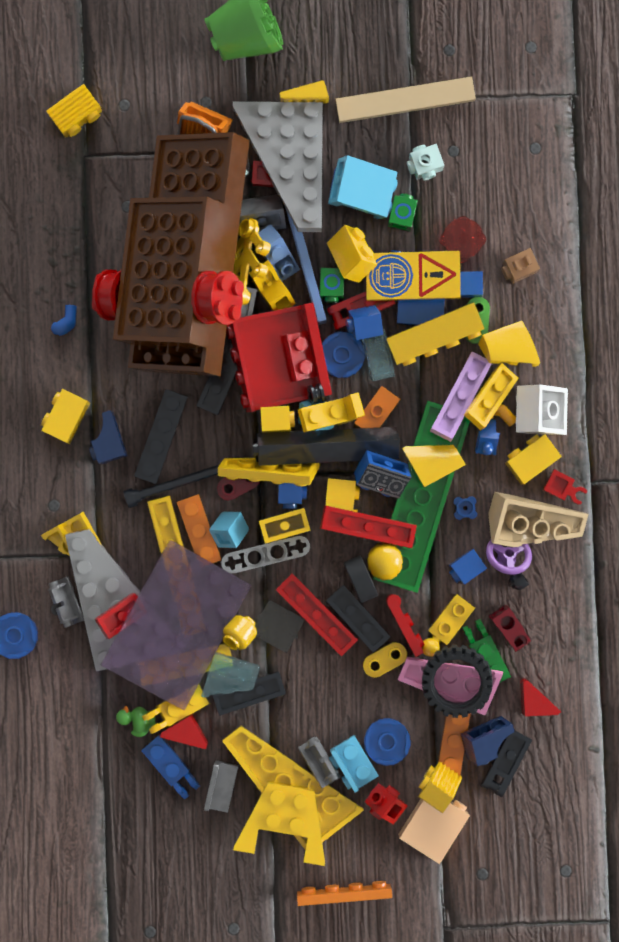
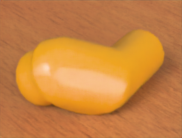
[491,404,516,426]

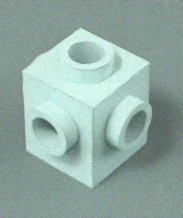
[407,144,444,181]

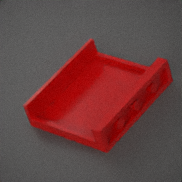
[226,303,332,412]

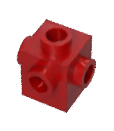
[364,783,408,825]

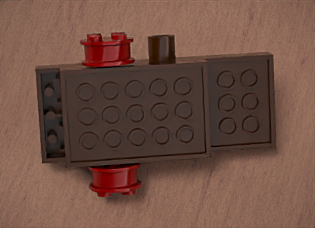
[92,132,250,376]

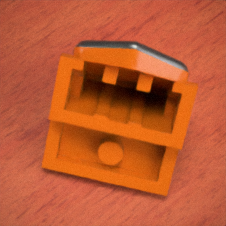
[177,102,233,135]

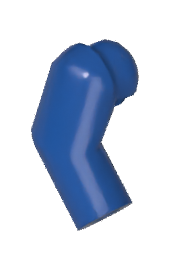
[51,305,77,336]

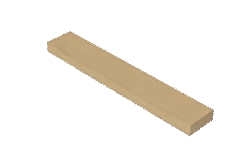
[336,77,476,123]

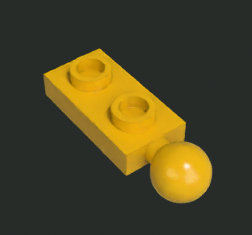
[422,594,475,657]

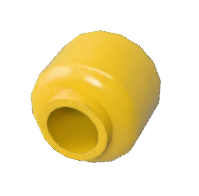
[222,615,257,650]

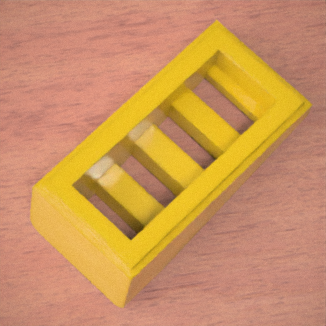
[279,80,329,104]

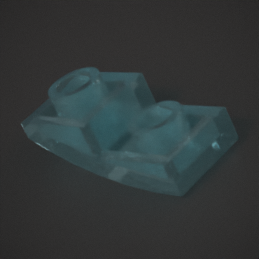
[362,328,395,381]

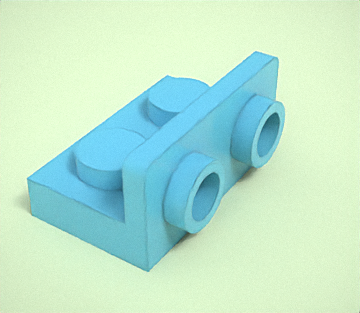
[329,735,379,793]

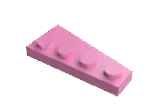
[398,657,503,715]

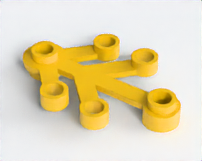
[233,218,271,305]

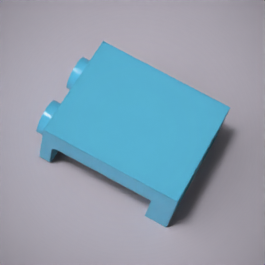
[328,155,397,219]

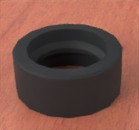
[344,555,378,603]

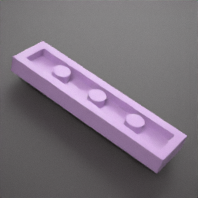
[430,352,492,442]

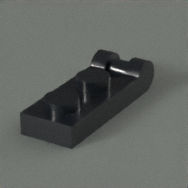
[480,730,532,797]

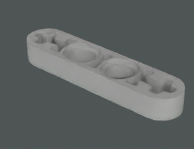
[221,536,310,574]

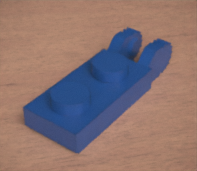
[141,734,200,799]

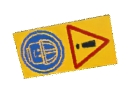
[366,251,461,301]

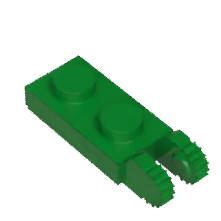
[462,619,511,683]

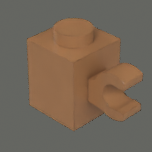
[501,248,540,284]

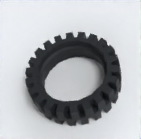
[422,645,493,718]

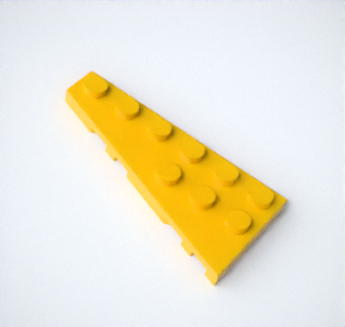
[222,726,364,849]

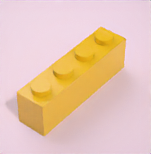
[387,302,484,366]

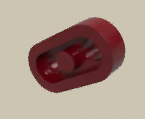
[217,477,260,501]

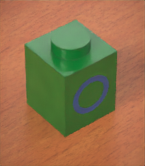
[388,193,418,232]
[320,268,344,303]

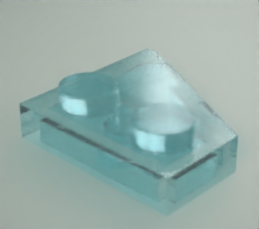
[201,652,260,697]

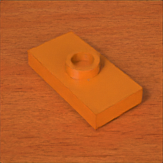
[354,386,400,428]

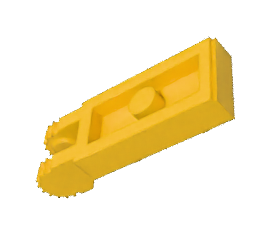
[142,683,209,734]

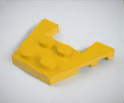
[233,782,325,866]

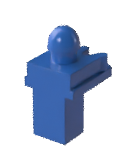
[475,419,500,455]

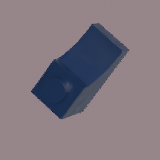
[89,410,127,464]
[461,716,514,767]

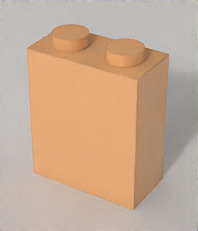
[398,799,470,864]

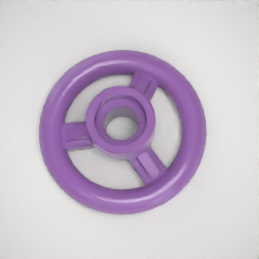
[486,540,532,575]

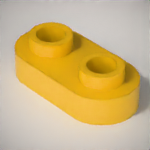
[363,642,407,678]

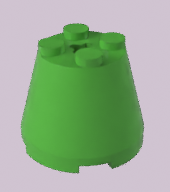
[205,0,283,61]

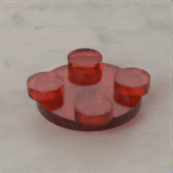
[439,216,486,263]

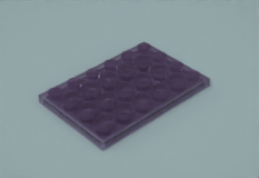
[100,540,252,710]

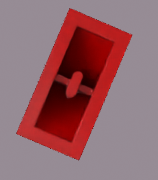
[520,678,561,716]
[160,714,208,749]

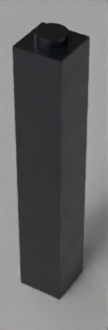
[253,427,400,466]

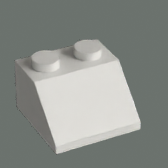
[515,385,568,435]

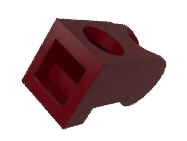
[488,605,531,652]

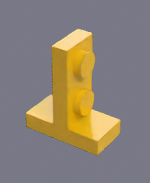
[298,393,365,432]

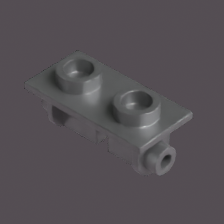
[48,577,84,628]
[298,737,341,788]

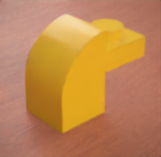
[249,260,296,311]

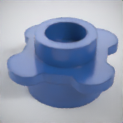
[453,496,477,520]

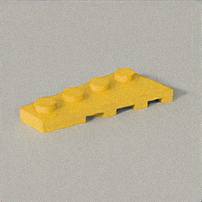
[218,458,321,486]

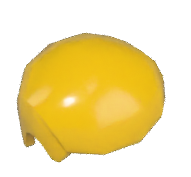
[367,542,403,580]

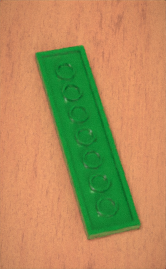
[373,401,470,593]

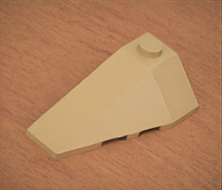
[489,492,589,547]

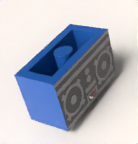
[354,450,411,499]

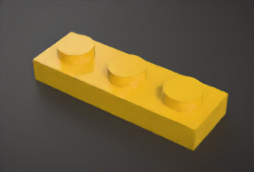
[463,363,518,430]

